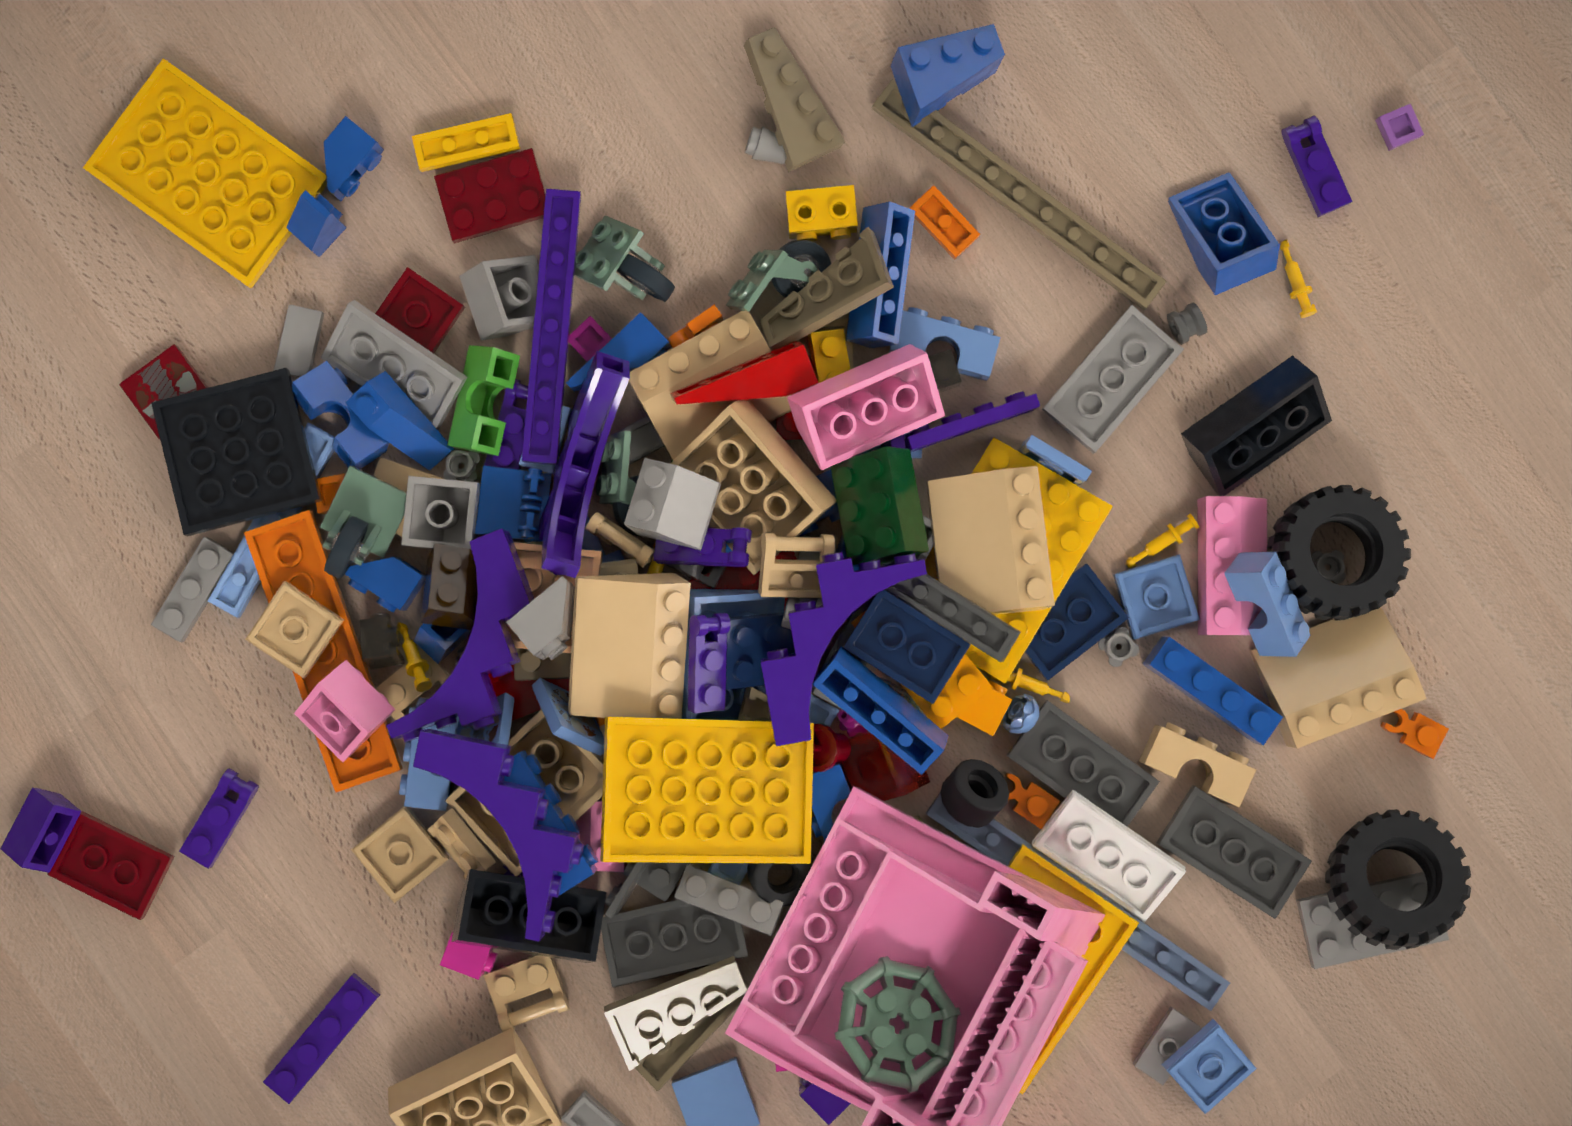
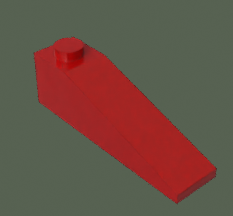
[670,341,818,405]

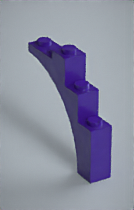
[539,351,630,578]
[386,528,534,743]
[761,552,927,746]
[413,729,584,942]

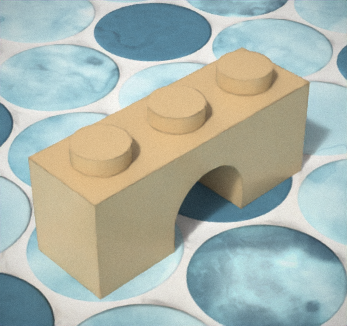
[1138,722,1256,808]

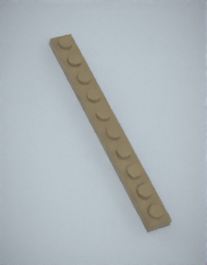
[872,79,1167,310]

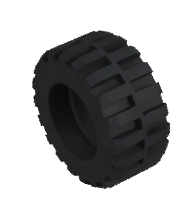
[1267,485,1411,621]
[1325,809,1471,950]

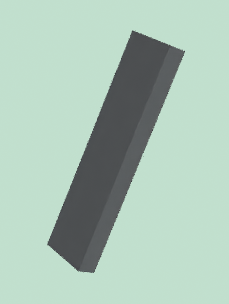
[884,574,1021,662]

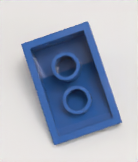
[1168,172,1280,295]

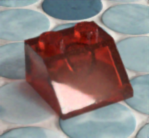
[840,731,930,801]

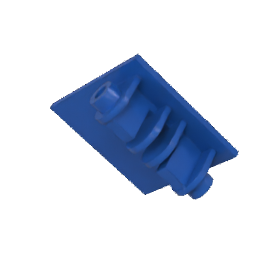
[475,466,552,541]

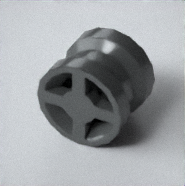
[1167,302,1208,345]

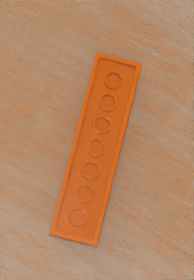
[244,510,403,793]

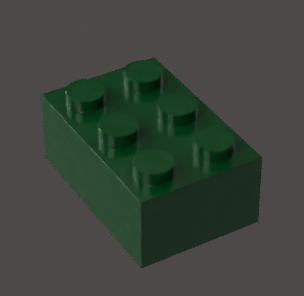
[831,447,929,567]

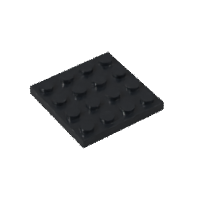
[151,368,322,537]

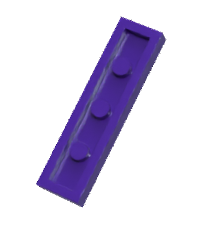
[904,391,1040,452]
[263,973,380,1104]

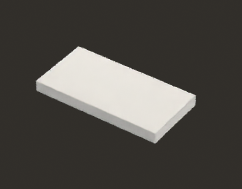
[1032,790,1186,923]

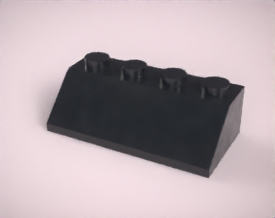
[1181,355,1332,496]
[451,869,607,963]

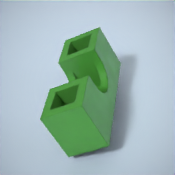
[447,345,520,456]

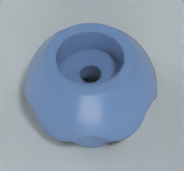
[1002,694,1040,734]

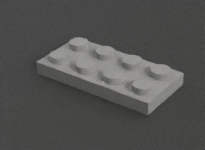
[321,300,468,431]
[1042,305,1184,454]
[1296,872,1449,969]

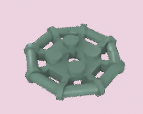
[834,956,961,1093]

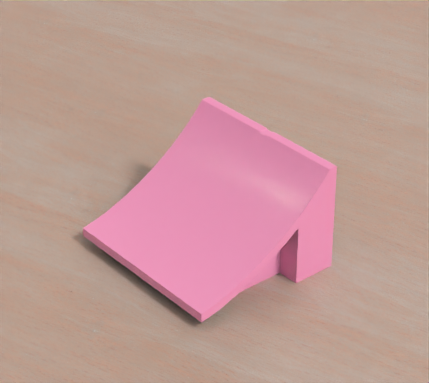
[725,786,1105,1126]

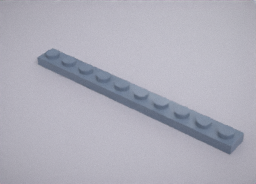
[926,793,1230,1011]

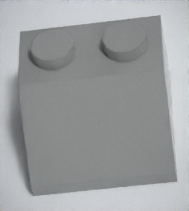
[459,255,539,341]
[624,458,721,550]
[401,476,481,550]
[506,576,575,660]

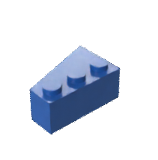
[890,24,1005,127]

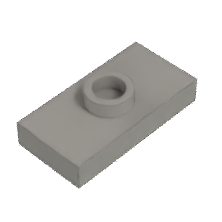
[1133,1007,1201,1085]

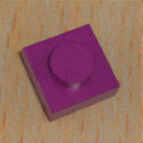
[568,316,612,362]

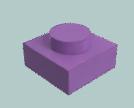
[1375,104,1424,151]

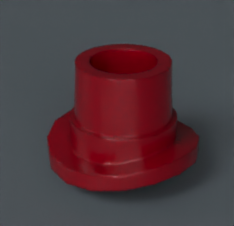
[813,724,851,772]

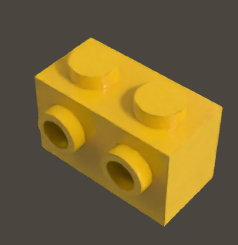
[786,185,858,242]

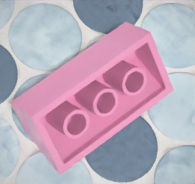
[787,344,945,470]
[1197,496,1267,635]

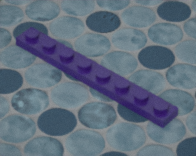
[522,189,582,465]

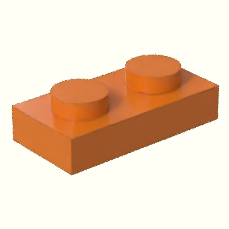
[909,185,981,260]

